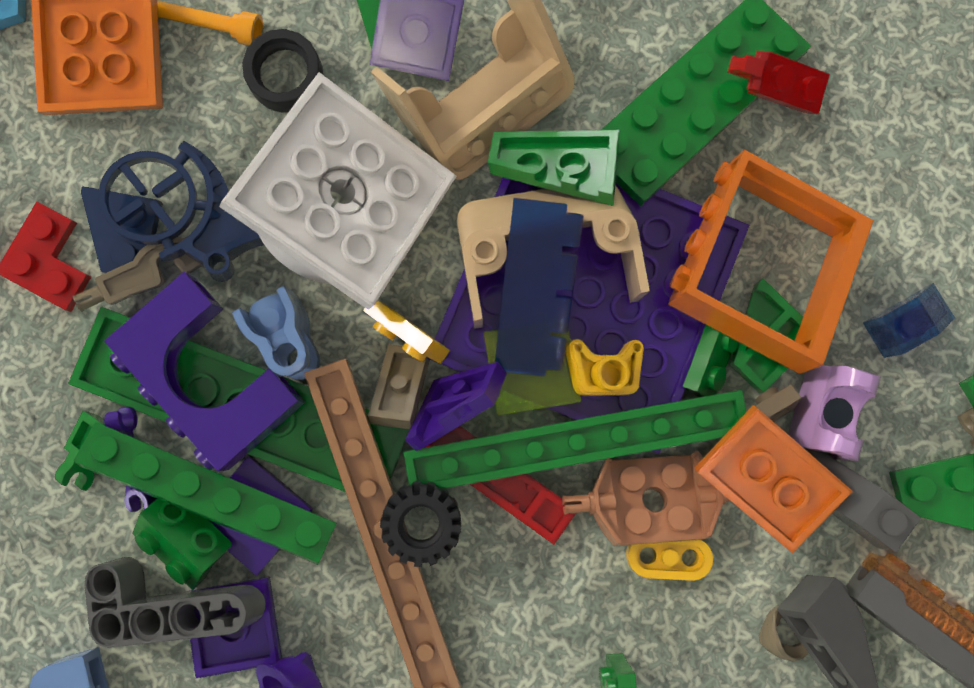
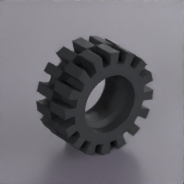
[380,481,461,567]

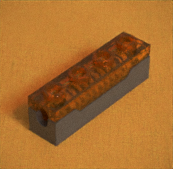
[846,552,974,688]

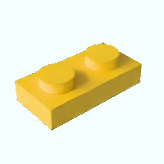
[363,300,450,364]

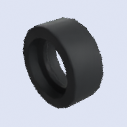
[242,29,323,113]

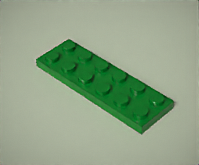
[601,0,811,207]

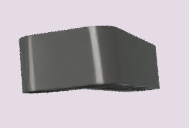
[84,557,265,648]

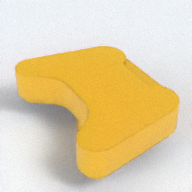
[565,339,644,396]

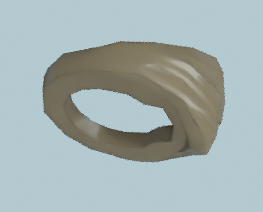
[759,604,809,661]

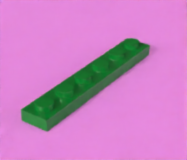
[73,422,336,565]

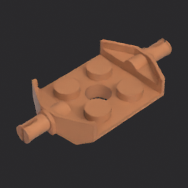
[562,451,730,546]

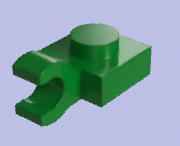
[55,410,105,491]

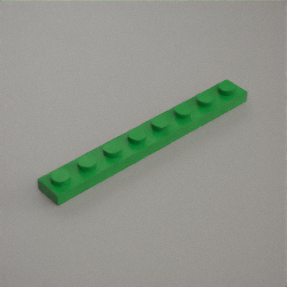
[403,390,747,489]

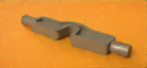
[73,221,241,312]

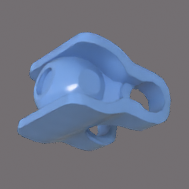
[232,285,321,381]

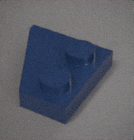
[81,186,163,273]

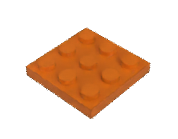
[31,0,163,115]

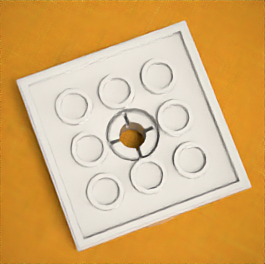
[219,72,457,310]

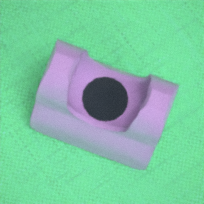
[788,365,881,461]

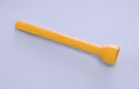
[157,0,263,46]

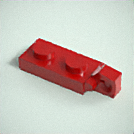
[728,51,830,114]

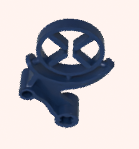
[98,141,264,282]

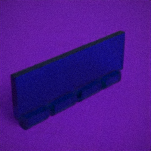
[495,198,584,376]

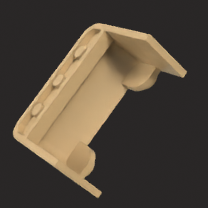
[370,0,574,180]
[457,186,650,329]

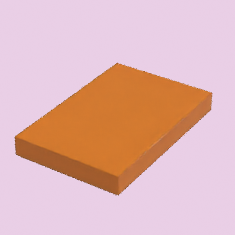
[694,405,853,554]

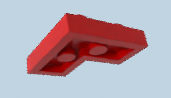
[0,201,91,312]

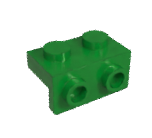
[132,499,232,591]

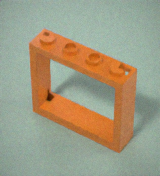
[668,149,874,374]

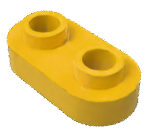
[626,539,713,581]

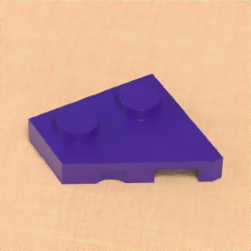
[405,362,507,451]

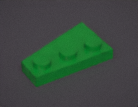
[488,130,619,206]

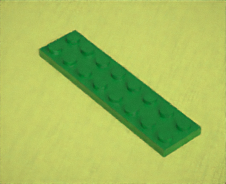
[68,307,410,492]

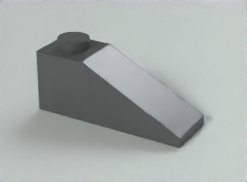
[804,448,921,553]
[777,575,879,688]

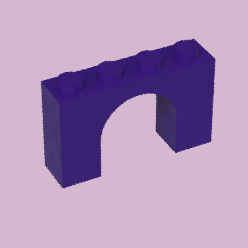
[104,272,306,472]

